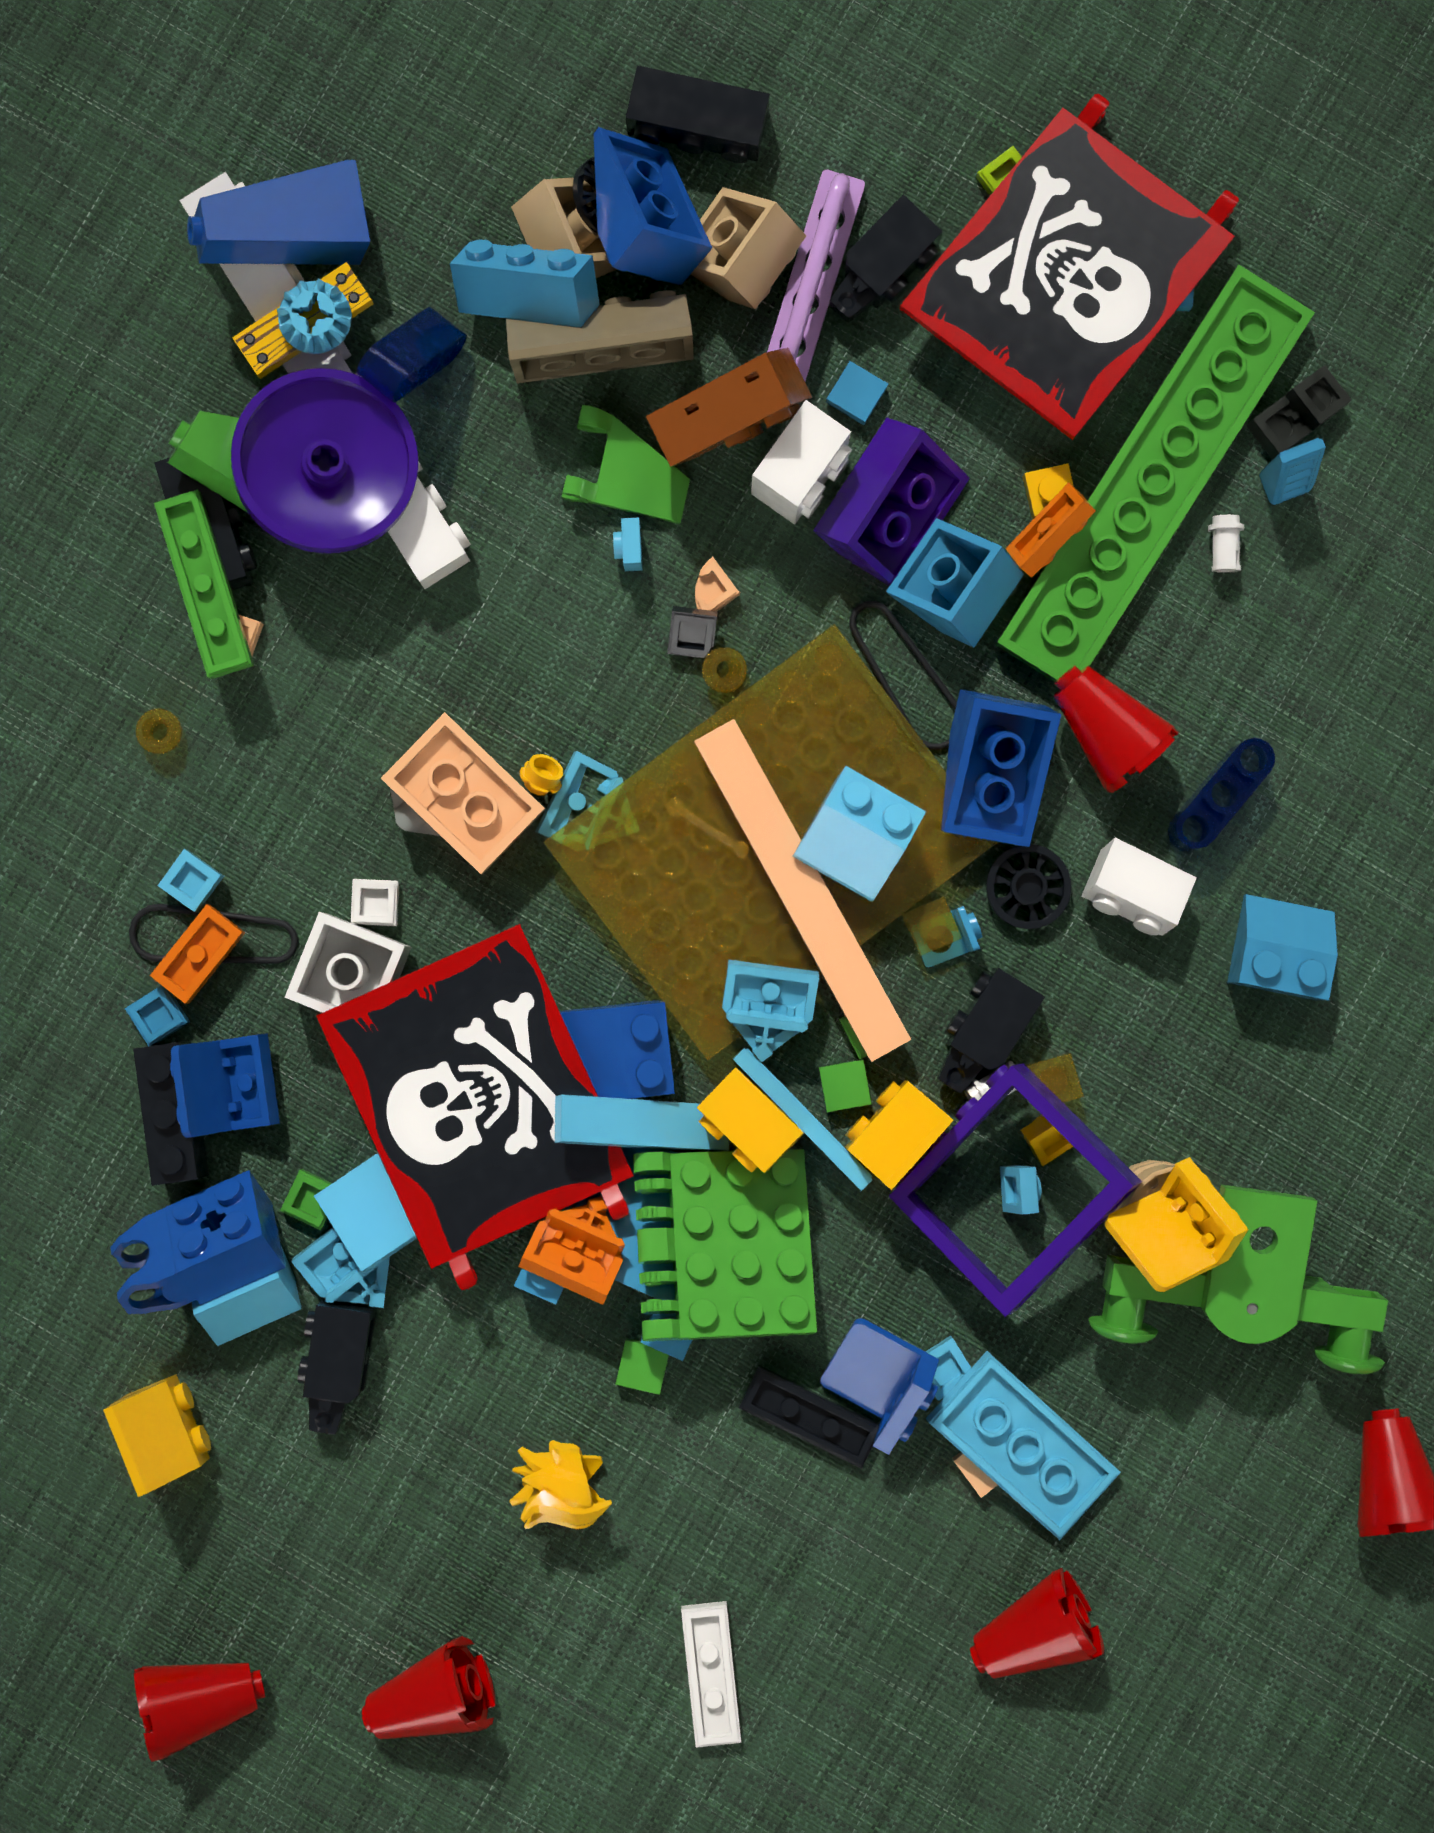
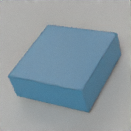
[826,361,888,425]
[125,985,190,1046]

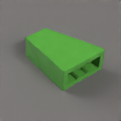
[167,411,247,512]

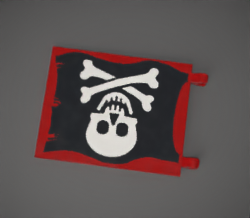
[899,93,1239,440]
[316,924,634,1290]

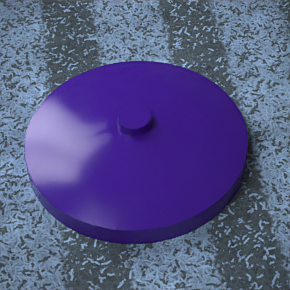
[231,368,418,553]

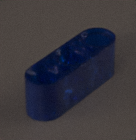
[357,307,467,402]
[1168,738,1275,852]

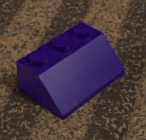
[813,417,970,586]

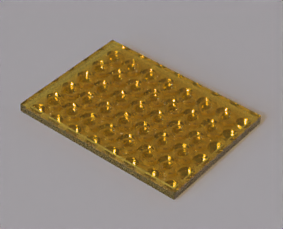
[543,624,997,1061]

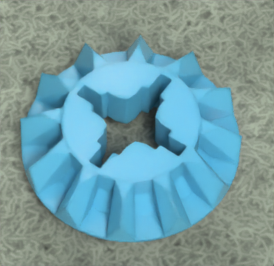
[277,278,352,354]

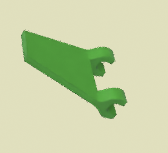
[561,405,690,524]

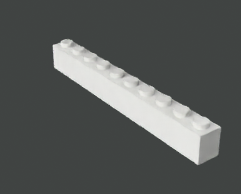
[179,172,471,589]

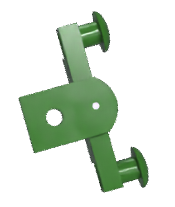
[1089,1184,1388,1374]

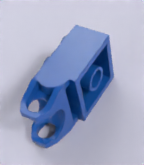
[110,1170,286,1314]

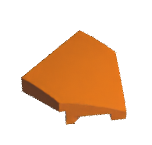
[518,1196,625,1305]

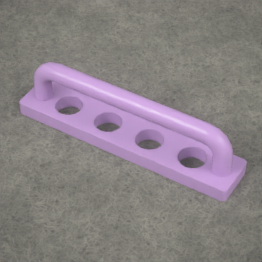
[767,170,865,382]

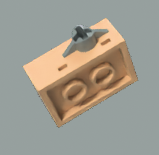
[381,712,545,874]

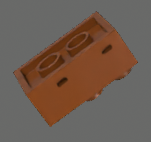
[646,348,812,467]

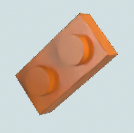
[1006,482,1096,578]
[150,904,245,1004]

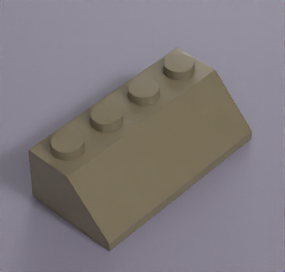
[506,290,694,384]

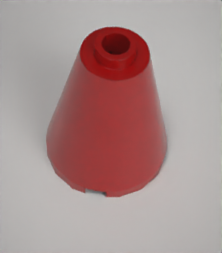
[1054,665,1179,793]
[1357,1408,1434,1537]
[970,1568,1104,1679]
[362,1636,495,1739]
[134,1663,265,1762]

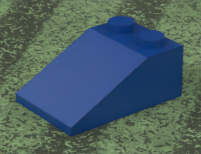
[594,127,712,285]
[941,689,1062,847]
[560,1000,675,1099]

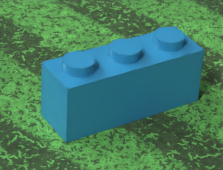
[450,240,600,328]

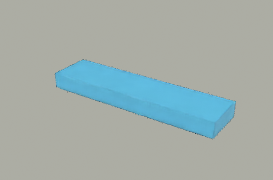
[732,1048,873,1191]
[555,1094,729,1152]

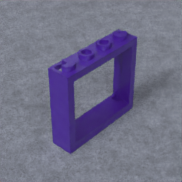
[889,1063,1143,1317]

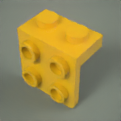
[1104,1157,1249,1292]

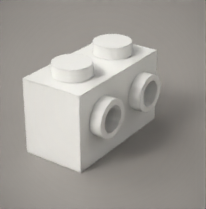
[1081,838,1197,936]

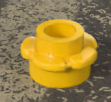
[520,754,563,796]

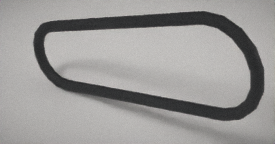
[849,601,957,750]
[129,904,298,964]

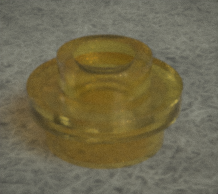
[702,647,747,693]
[136,708,182,754]

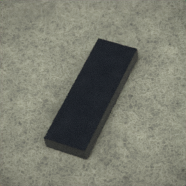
[739,1365,880,1468]

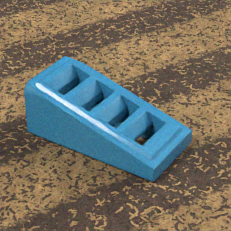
[1259,438,1326,505]

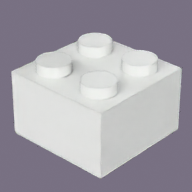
[751,400,852,525]
[285,912,412,1013]

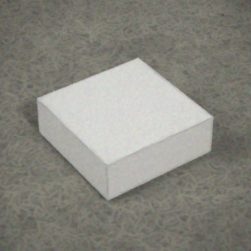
[351,879,399,926]

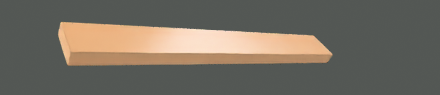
[694,719,911,1062]

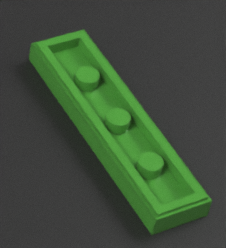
[154,489,254,679]

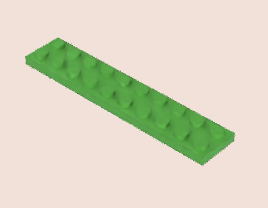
[996,265,1315,682]

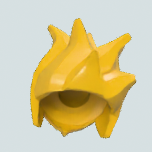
[509,1440,612,1530]

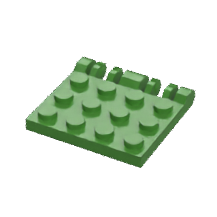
[633,1149,817,1341]

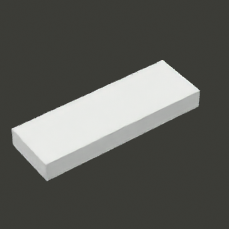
[681,1601,741,1748]

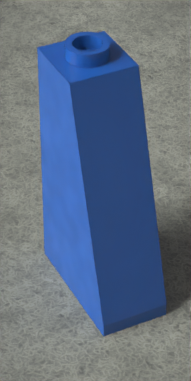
[187,160,370,265]

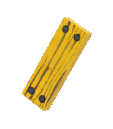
[232,262,374,379]

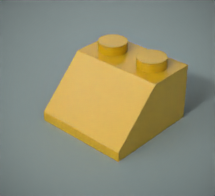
[697,1067,805,1173]
[845,1080,954,1190]
[103,1374,211,1497]

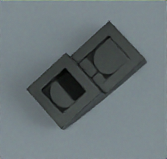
[1246,365,1352,460]

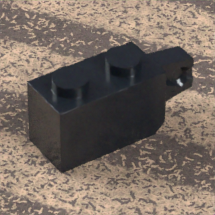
[829,194,943,323]
[937,968,1045,1093]
[298,1300,377,1434]

